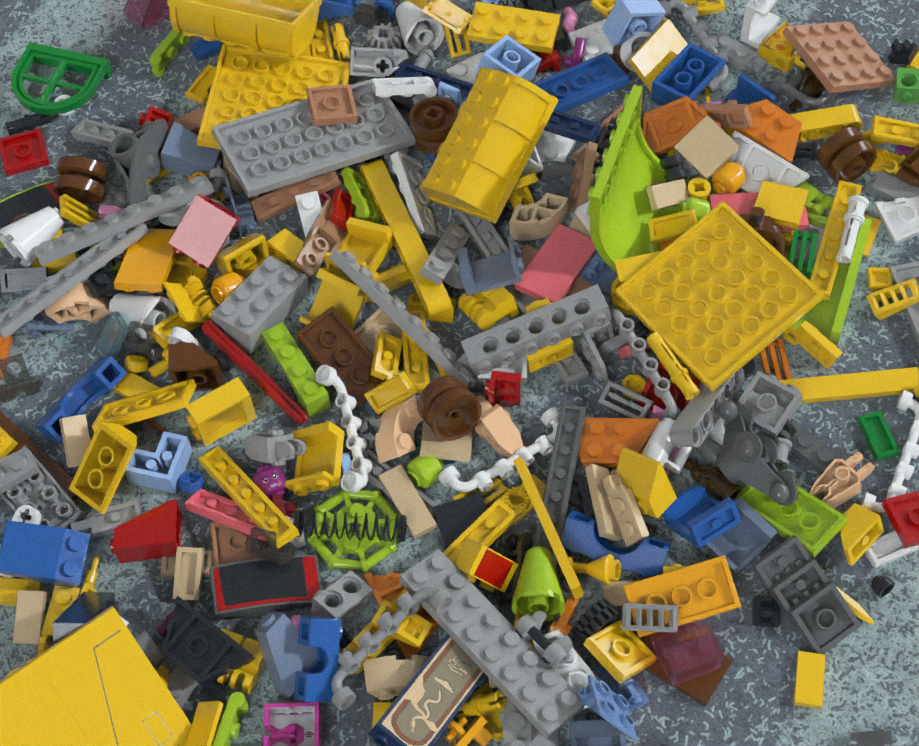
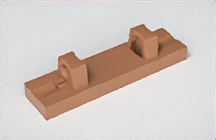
[693,100,753,128]

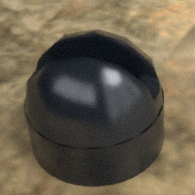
[871,575,895,598]

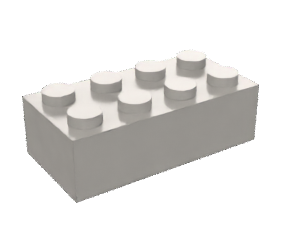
[211,256,308,354]

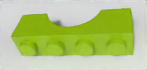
[261,322,331,418]

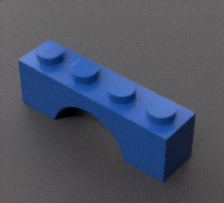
[34,356,127,444]
[561,511,671,579]

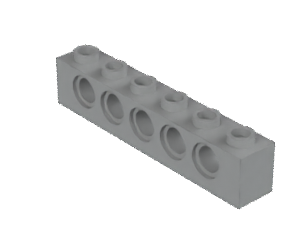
[461,284,612,377]

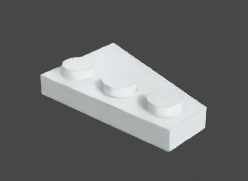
[532,629,600,709]

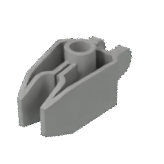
[245,428,307,466]

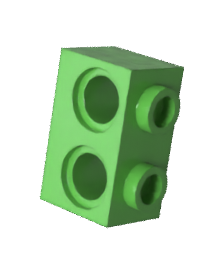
[893,67,919,103]

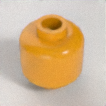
[711,162,746,194]
[211,271,245,304]

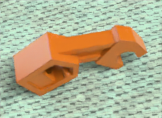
[548,593,581,637]

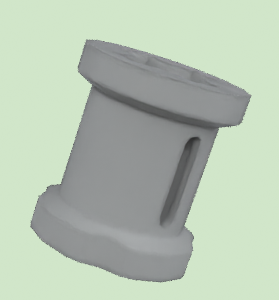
[772,437,792,471]

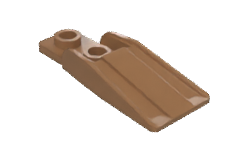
[294,199,348,276]

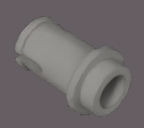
[413,48,434,69]

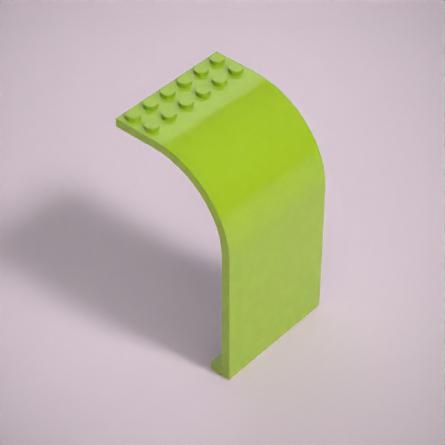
[587,85,872,346]

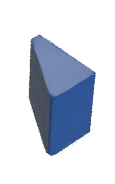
[375,0,395,21]

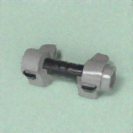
[515,611,573,668]

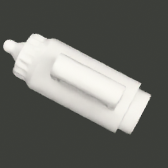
[641,418,692,474]

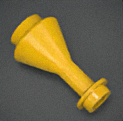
[561,554,621,586]

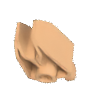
[475,395,523,458]
[809,452,875,509]

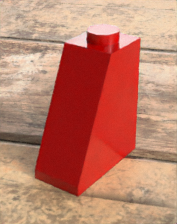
[110,499,182,563]

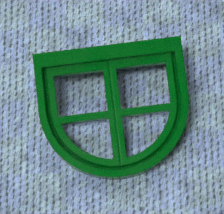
[11,42,112,115]

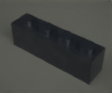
[53,592,119,645]

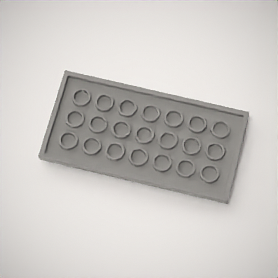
[212,78,416,198]

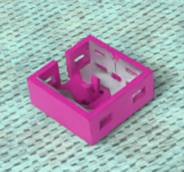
[263,702,321,746]

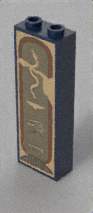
[368,634,486,746]

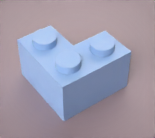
[124,431,193,494]

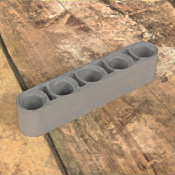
[669,368,744,447]

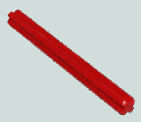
[201,320,309,426]

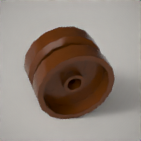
[409,97,458,155]
[816,127,877,185]
[53,156,109,204]
[417,376,482,441]

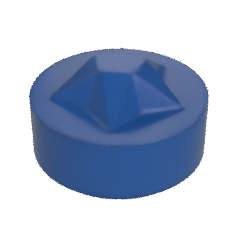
[179,471,204,493]

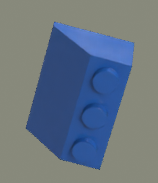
[651,43,726,106]

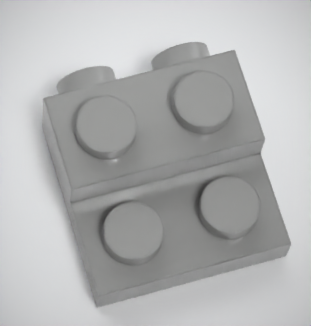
[738,370,802,437]

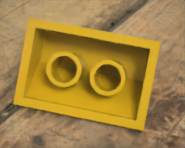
[69,422,137,514]

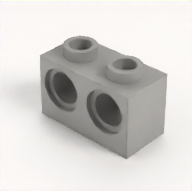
[311,570,373,626]

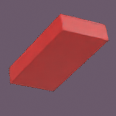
[327,187,355,231]

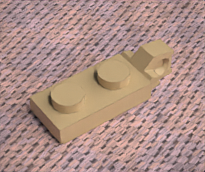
[603,474,649,547]

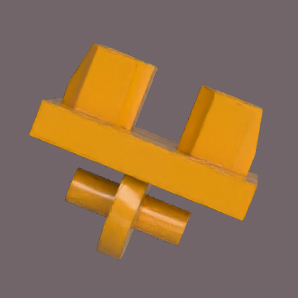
[445,716,494,746]

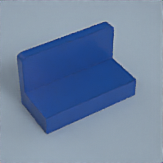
[724,74,776,105]

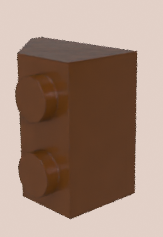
[168,342,225,392]

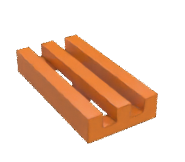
[759,338,792,380]

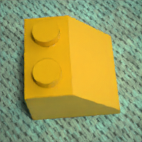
[215,233,270,278]
[616,447,677,519]

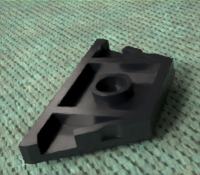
[160,596,255,686]

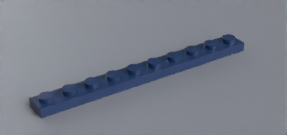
[394,62,601,144]

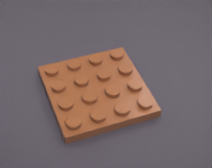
[782,21,895,93]

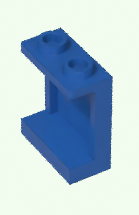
[662,482,742,548]

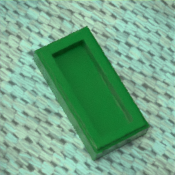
[856,410,901,462]

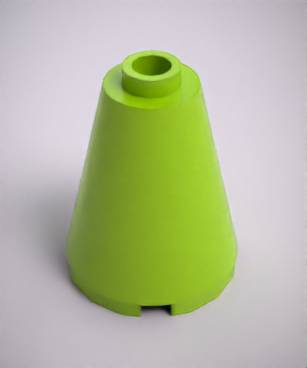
[511,546,565,622]

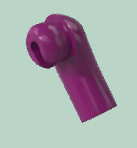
[563,37,586,68]

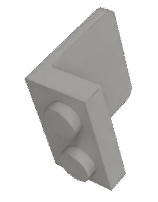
[579,320,614,386]

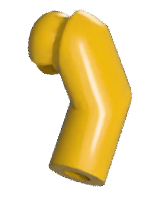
[148,348,168,379]

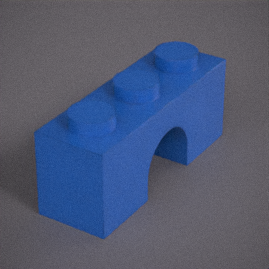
[294,616,343,702]

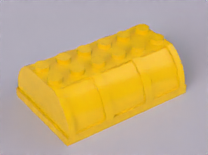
[167,0,322,60]
[419,67,559,224]

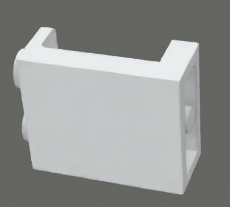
[740,0,780,49]

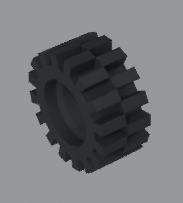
[572,598,621,644]

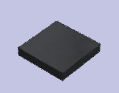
[432,493,497,550]

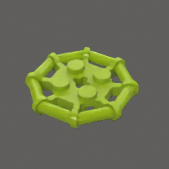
[307,487,400,573]

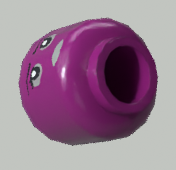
[252,464,288,499]

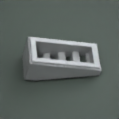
[622,603,678,633]

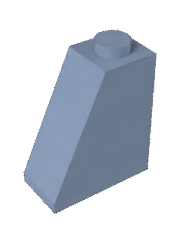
[161,122,223,176]
[255,611,317,698]

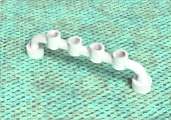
[315,365,372,493]
[860,390,919,513]
[438,407,560,492]

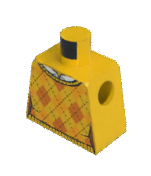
[758,21,807,73]

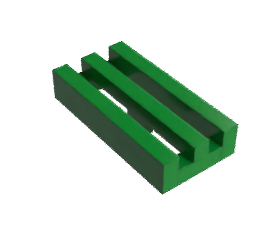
[788,229,818,278]

